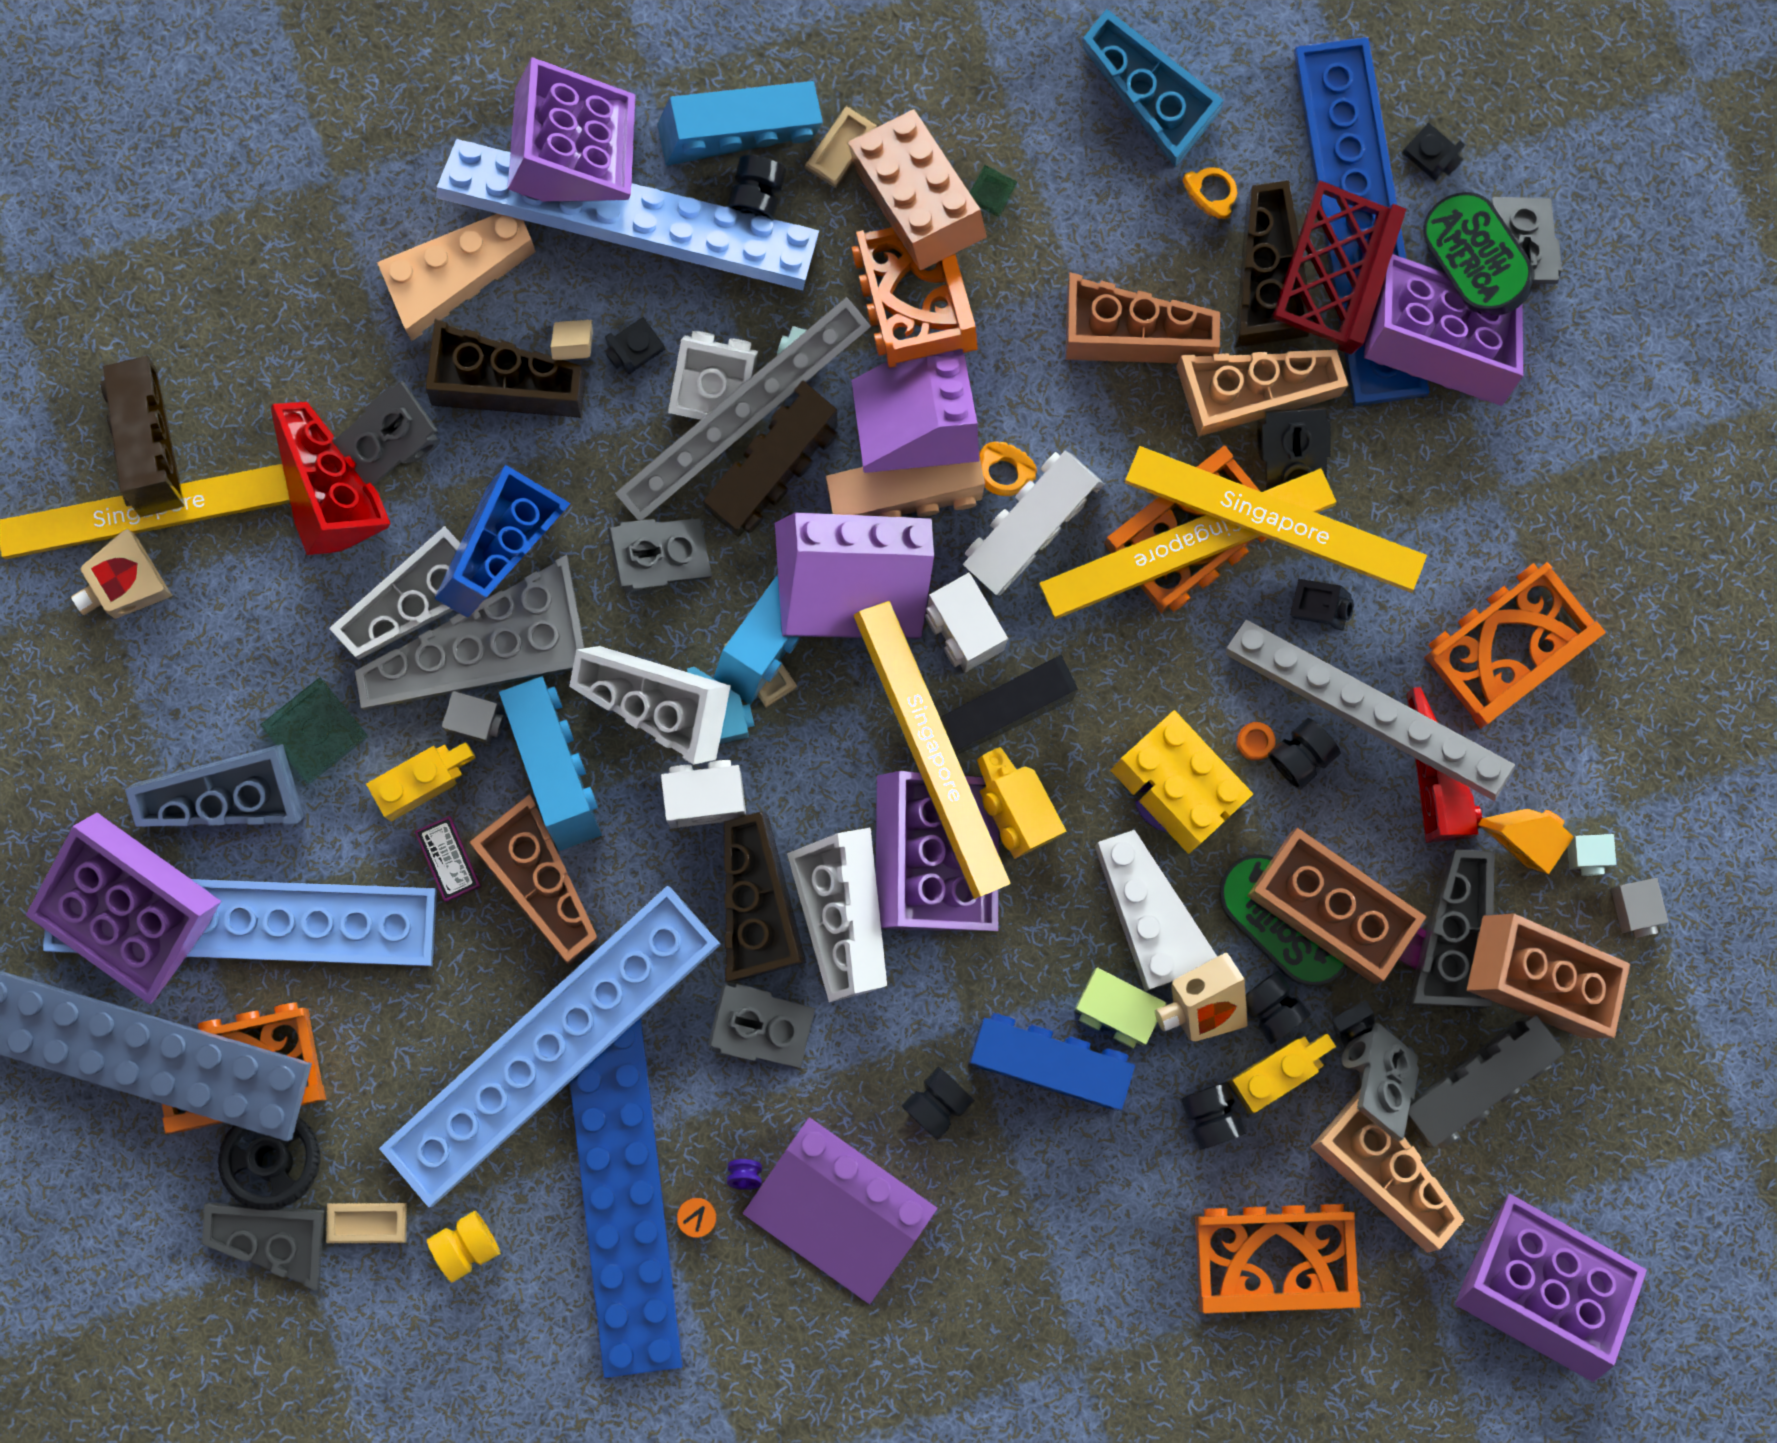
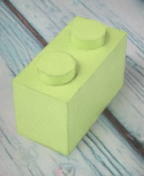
[1074,968,1166,1049]

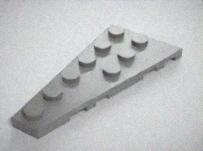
[355,555,585,710]

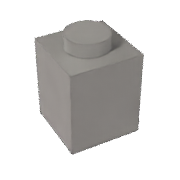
[442,691,504,745]
[1611,878,1669,938]

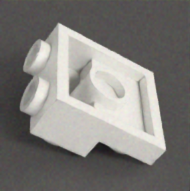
[668,331,758,420]

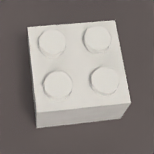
[925,572,1008,673]
[661,760,746,829]

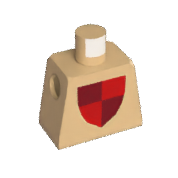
[71,528,172,619]
[1155,953,1248,1042]

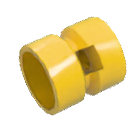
[427,1210,501,1283]

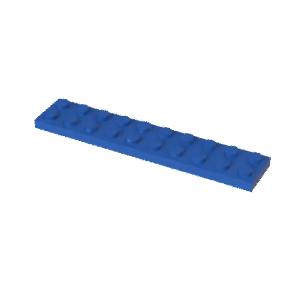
[1294,37,1430,407]
[570,1018,683,1378]

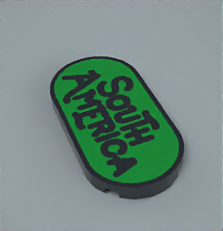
[1423,192,1535,315]
[1219,854,1347,986]

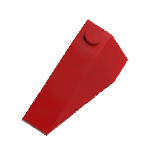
[270,402,391,555]
[1406,687,1482,843]

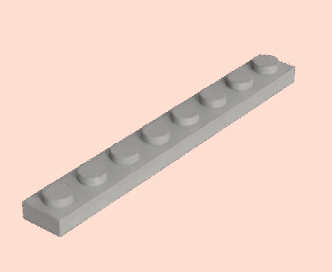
[615,297,871,521]
[1226,620,1515,801]

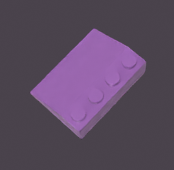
[507,57,635,202]
[1364,254,1523,406]
[851,349,979,473]
[775,513,934,639]
[876,771,999,931]
[26,813,221,1004]
[742,1117,938,1304]
[1455,1193,1647,1382]

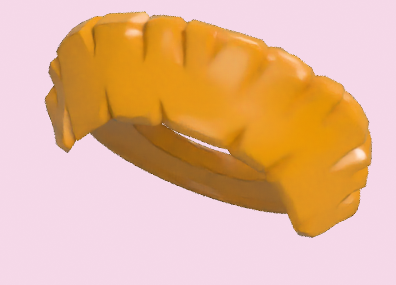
[1183,167,1237,219]
[979,441,1037,496]

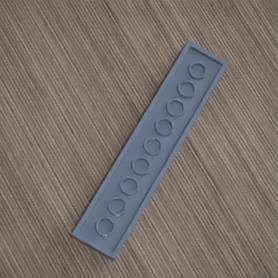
[0,971,312,1141]

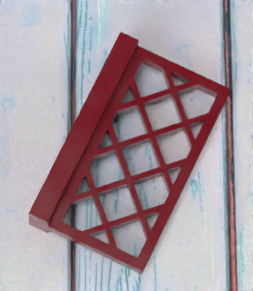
[1273,180,1407,355]

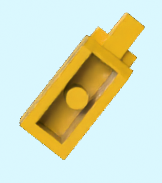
[366,742,476,822]
[977,747,1066,859]
[1227,1033,1336,1114]

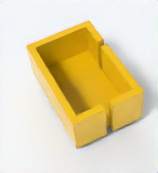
[1110,710,1253,854]

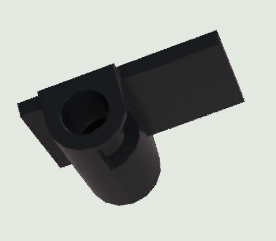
[1257,408,1331,490]

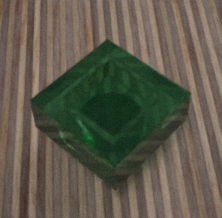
[969,165,1017,218]

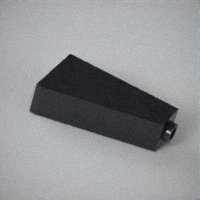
[940,655,1078,756]

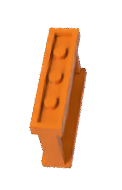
[851,227,978,368]
[1104,445,1268,614]
[1424,562,1606,729]
[162,1002,326,1134]
[1195,1204,1361,1313]

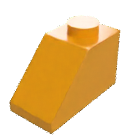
[1478,809,1574,874]

